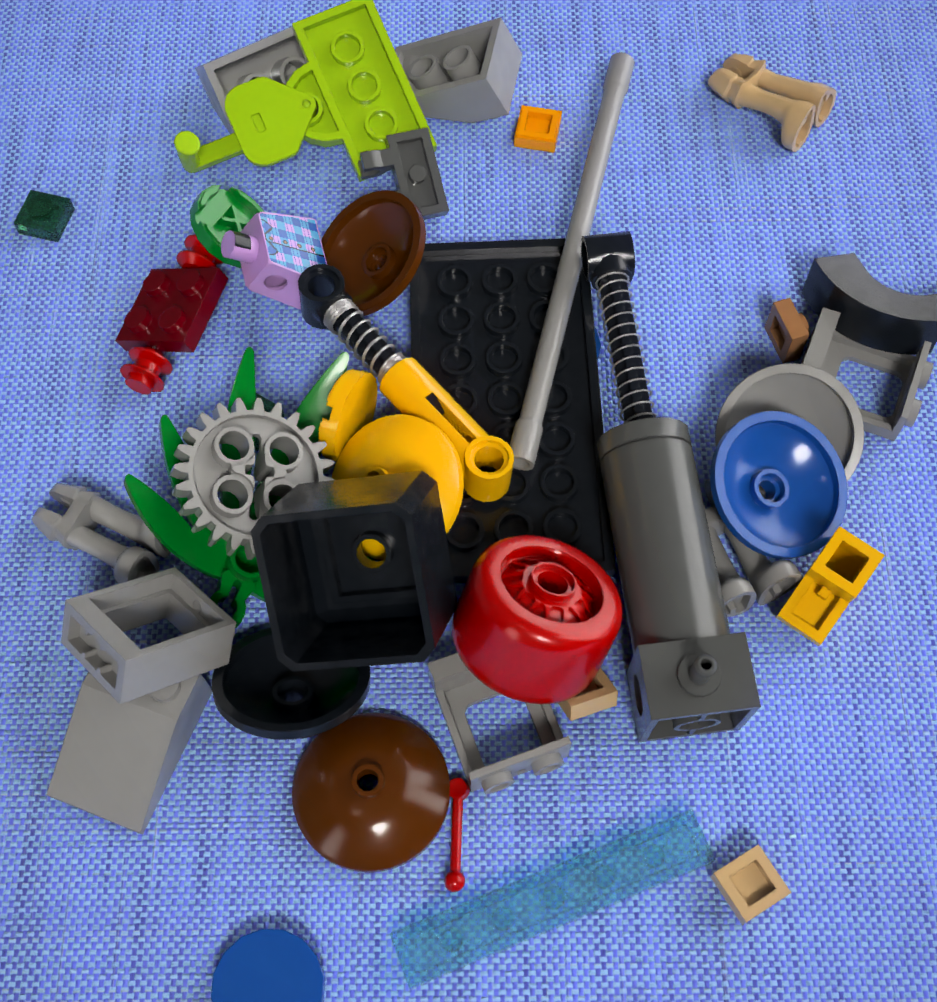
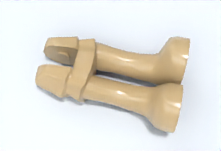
[708,53,836,152]

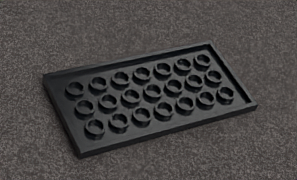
[410,238,616,583]

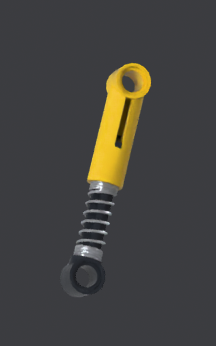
[298,264,514,502]

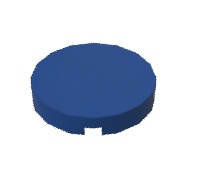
[211,929,326,1002]

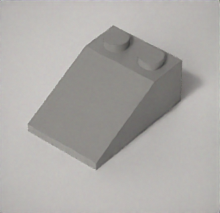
[395,18,522,123]
[46,672,212,835]

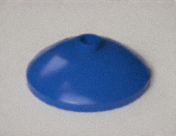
[710,411,848,559]

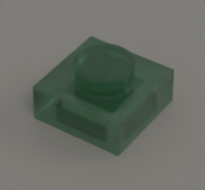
[14,190,75,242]

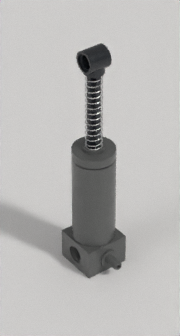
[581,231,761,743]

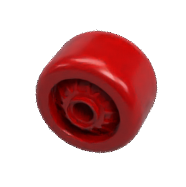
[452,535,622,704]

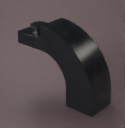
[801,253,937,355]

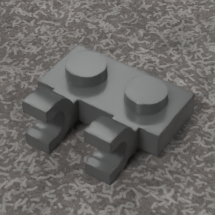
[358,127,449,220]

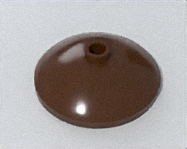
[321,190,426,316]
[292,713,450,873]

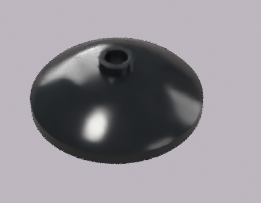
[212,628,370,740]

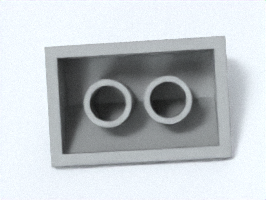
[195,26,318,134]

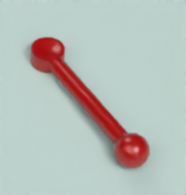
[444,778,470,892]

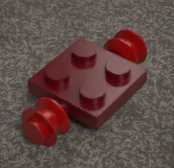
[115,235,228,395]

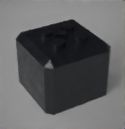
[251,471,458,672]

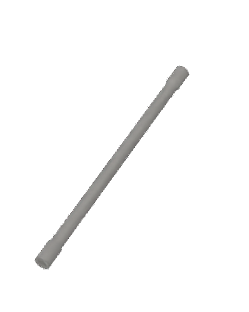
[509,52,635,471]

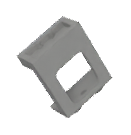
[801,307,934,441]
[427,653,572,794]

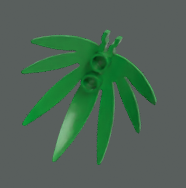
[124,347,376,628]

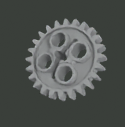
[170,398,335,560]

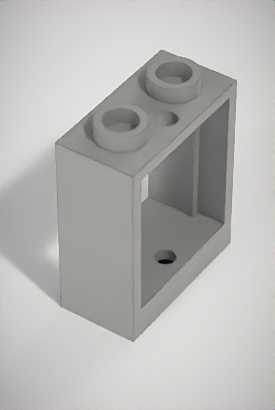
[61,567,236,704]

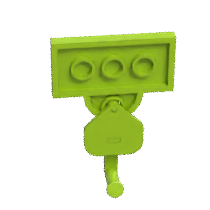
[174,0,437,182]

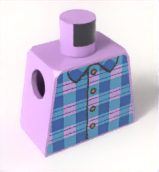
[221,212,327,310]

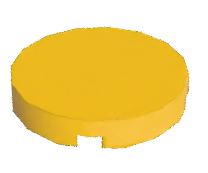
[318,369,378,462]

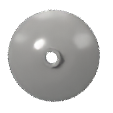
[715,363,864,498]

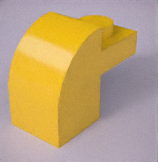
[775,526,885,646]

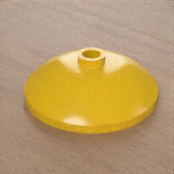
[332,414,464,561]

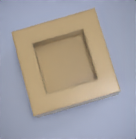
[558,667,618,721]
[710,844,791,925]

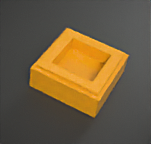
[514,105,562,153]

